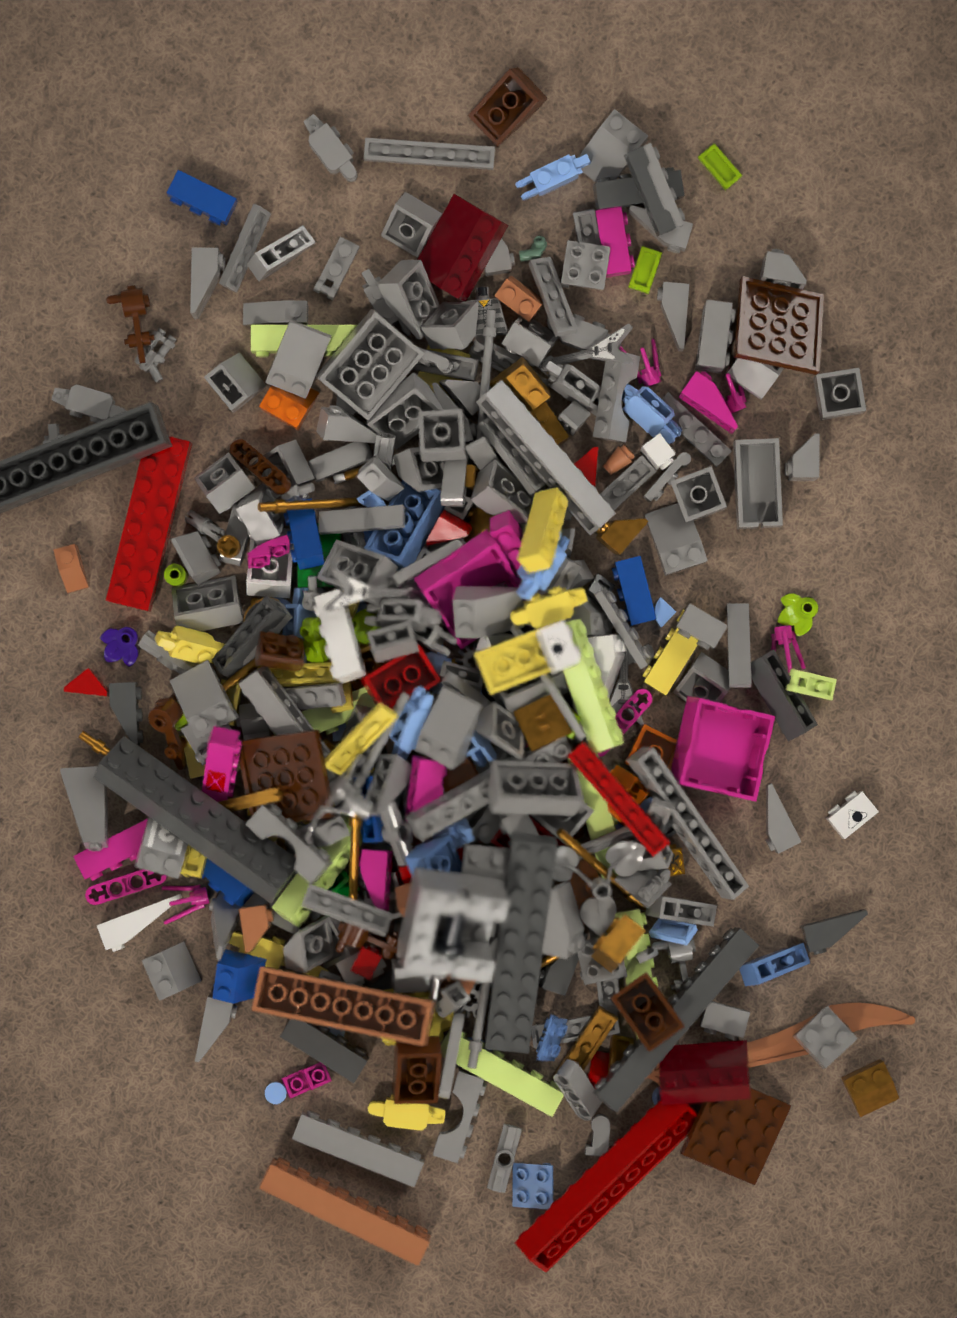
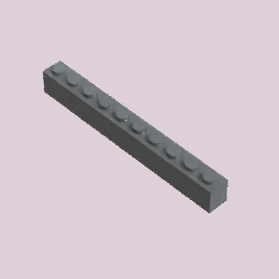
[593,927,759,1112]

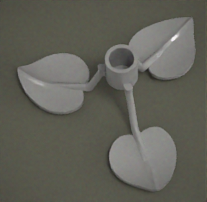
[306,754,374,845]
[553,841,646,936]

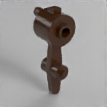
[106,285,155,364]
[148,693,187,770]
[335,921,399,960]

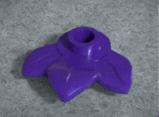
[100,627,139,667]

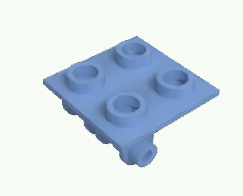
[536,1014,568,1061]
[512,1163,553,1210]

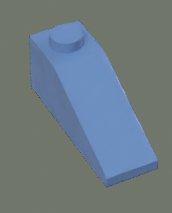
[739,943,810,986]

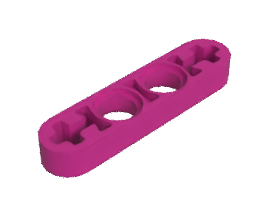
[598,688,652,757]
[85,869,168,905]

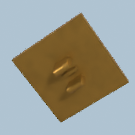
[513,694,572,752]

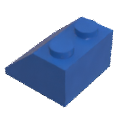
[212,949,267,1004]

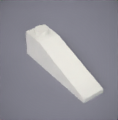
[97,894,182,952]

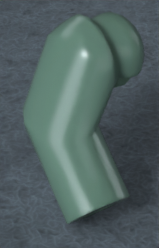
[519,236,547,262]

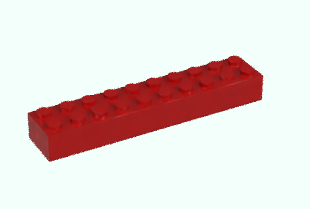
[514,1100,698,1273]

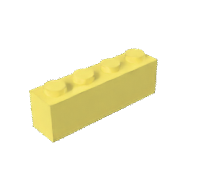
[517,487,568,573]
[642,609,698,696]

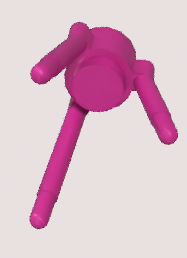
[619,339,662,387]
[703,371,747,413]
[771,626,806,673]
[161,884,210,925]

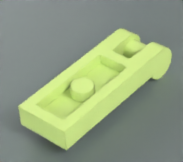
[786,669,837,700]

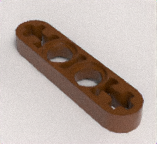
[230,439,291,495]

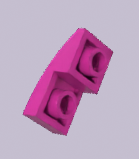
[248,535,290,569]
[281,1062,332,1099]

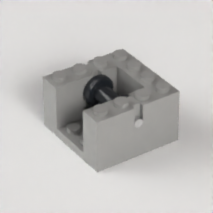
[397,867,509,1001]

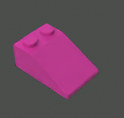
[678,371,738,434]

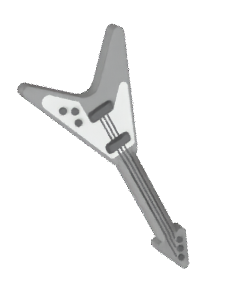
[539,324,634,368]
[325,568,424,611]
[610,648,644,725]

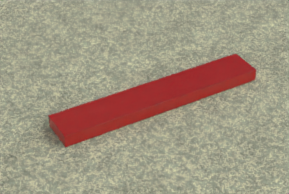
[567,741,670,857]

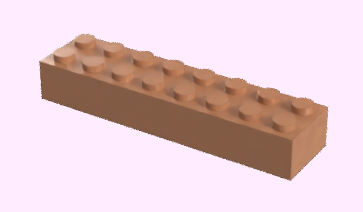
[252,966,436,1046]
[259,1157,431,1266]

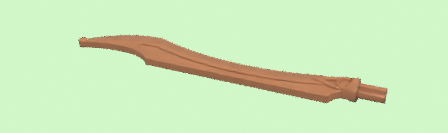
[645,1003,915,1086]

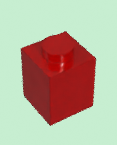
[350,945,382,981]

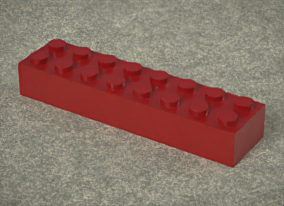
[105,436,192,612]

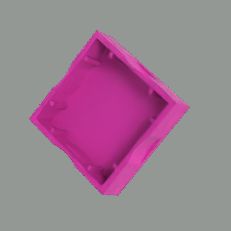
[414,529,521,649]
[670,696,775,802]

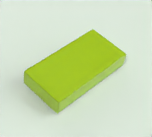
[698,143,742,191]
[628,246,662,294]

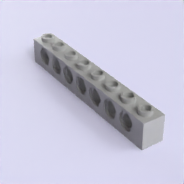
[405,736,572,841]
[626,747,749,900]

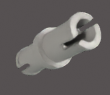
[185,510,226,542]

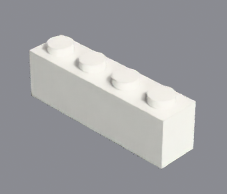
[314,589,367,684]

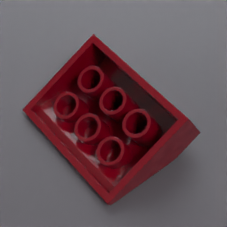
[417,194,509,302]
[659,1040,751,1105]

